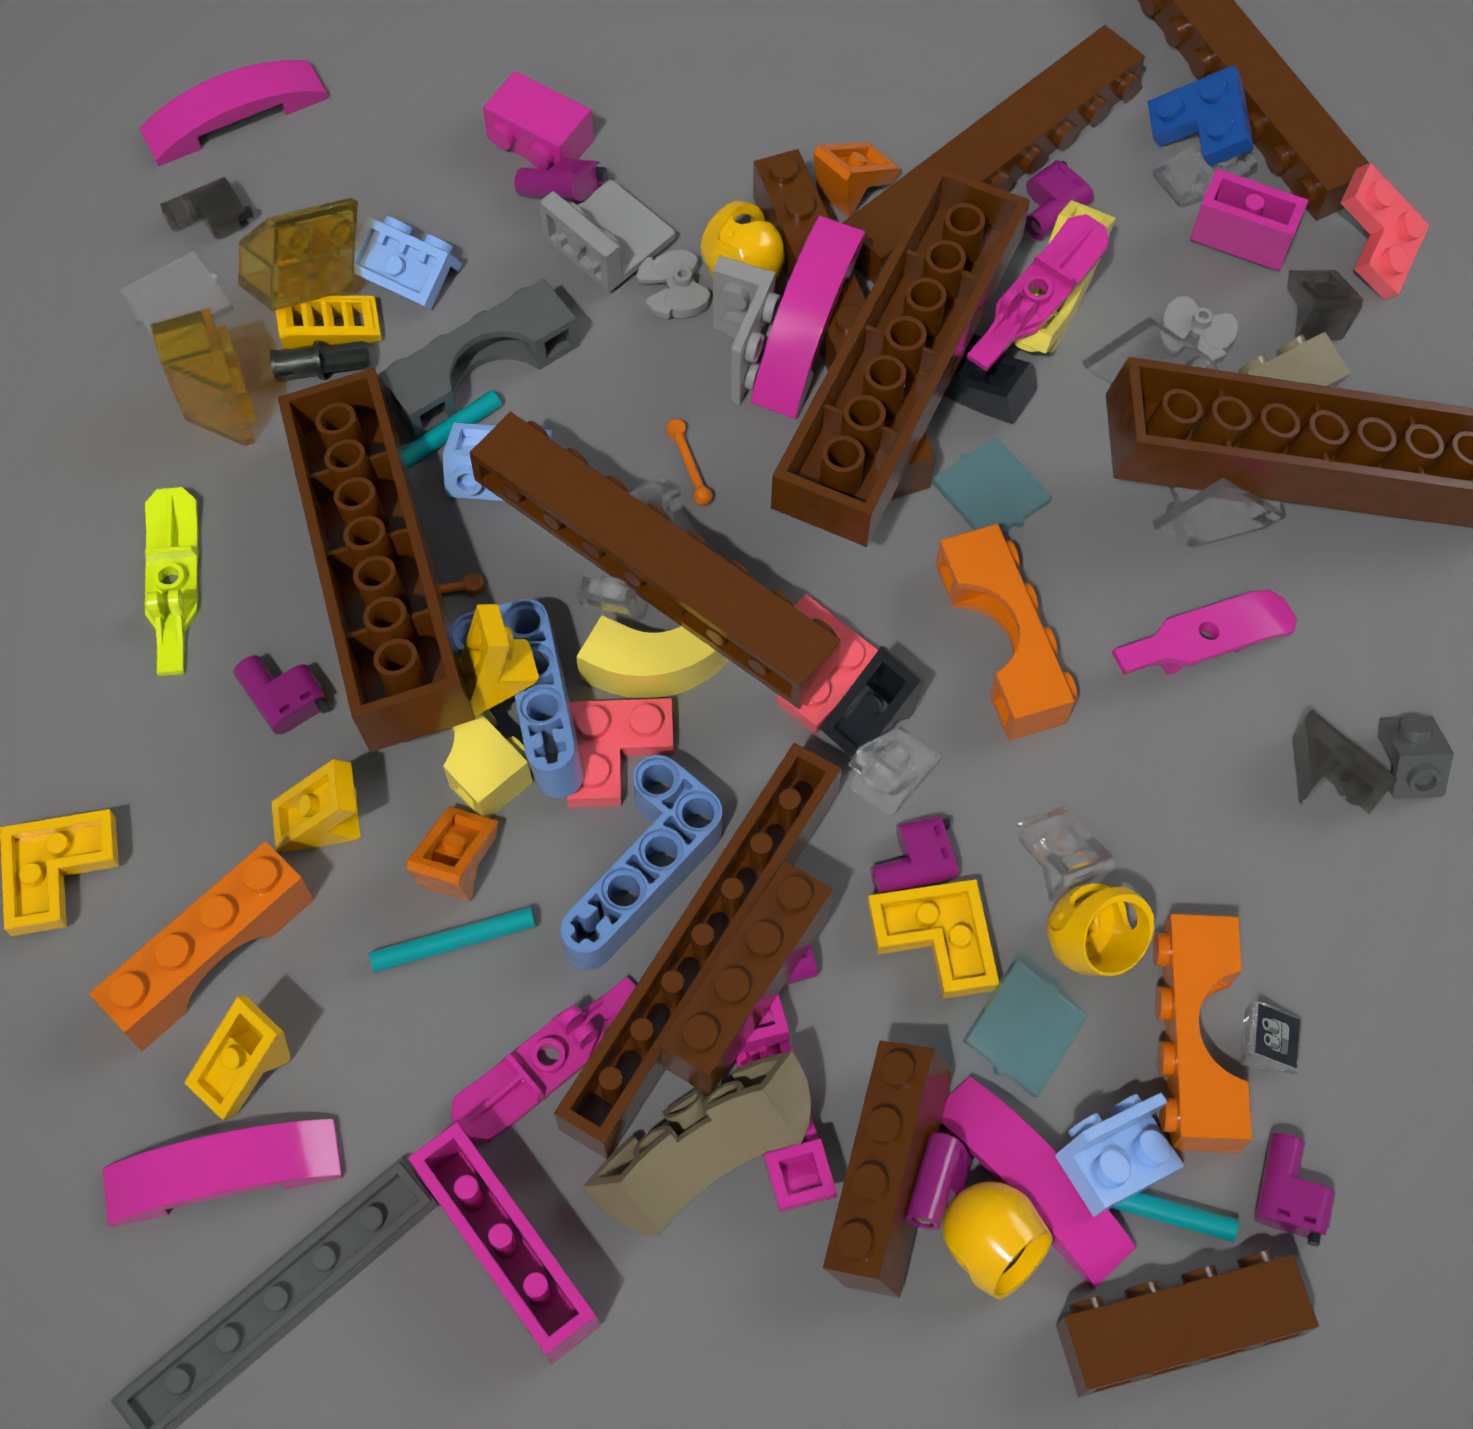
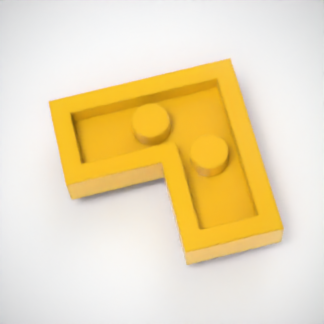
[0,809,119,937]
[867,879,1000,999]

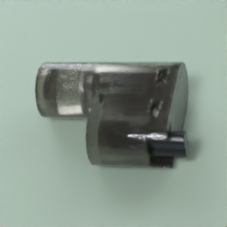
[159,176,254,239]

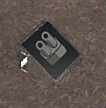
[1240,1001,1302,1075]

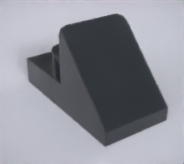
[819,646,925,763]

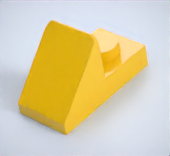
[460,604,539,716]
[271,759,361,852]
[184,995,291,1120]

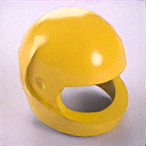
[700,201,785,281]
[1046,883,1154,977]
[942,1181,1052,1300]

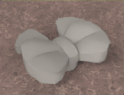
[637,250,710,319]
[1156,296,1238,365]

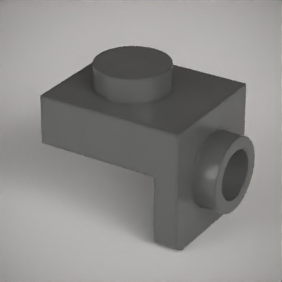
[1378,715,1454,799]

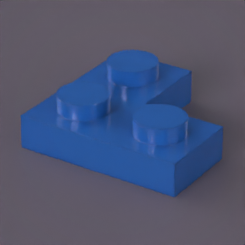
[1147,65,1254,167]

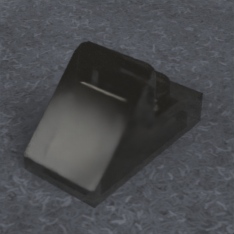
[1287,270,1363,341]
[1292,710,1398,814]

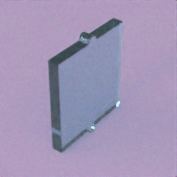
[932,437,1052,534]
[963,960,1088,1097]

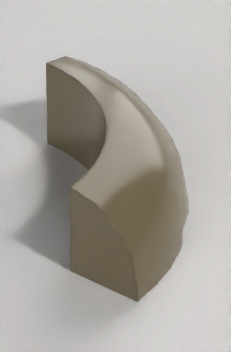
[583,1051,811,1236]

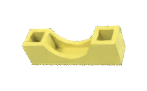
[443,709,533,818]

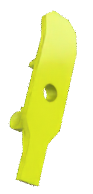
[144,487,199,676]

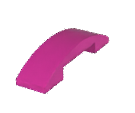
[139,60,328,166]
[750,215,866,420]
[735,995,837,1212]
[940,1076,1136,1289]
[103,1119,343,1227]

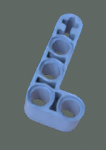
[451,599,584,798]
[560,755,723,970]

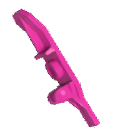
[967,214,1109,372]
[1112,589,1297,675]
[450,976,636,1143]

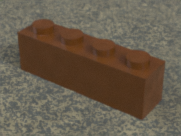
[659,861,833,1096]
[823,1040,953,1298]
[1056,1250,1319,1397]

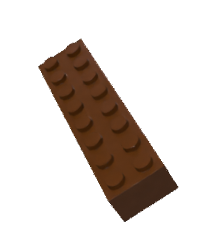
[771,166,1030,547]
[1105,356,1473,528]
[278,367,475,753]

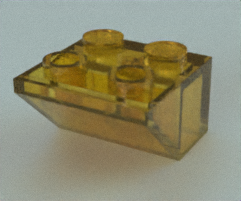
[238,198,358,311]
[150,308,258,446]

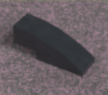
[943,334,1036,424]

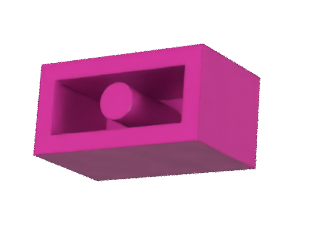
[483,70,594,170]
[1190,168,1308,271]

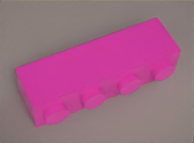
[408,1122,600,1365]

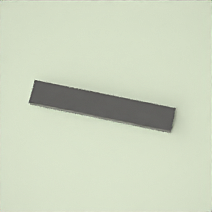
[110,1158,438,1429]

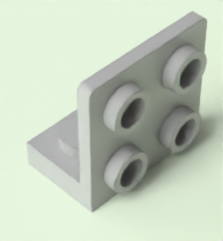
[539,180,675,293]
[712,255,781,405]

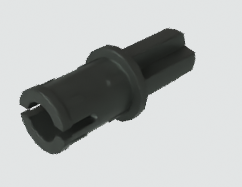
[270,340,371,382]

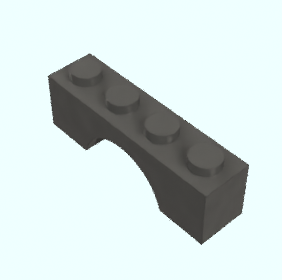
[378,278,580,440]

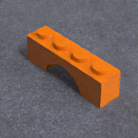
[935,524,1077,741]
[89,841,314,1052]
[1153,914,1252,1153]

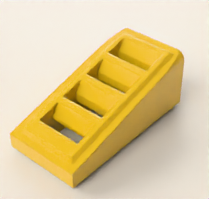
[274,295,382,349]

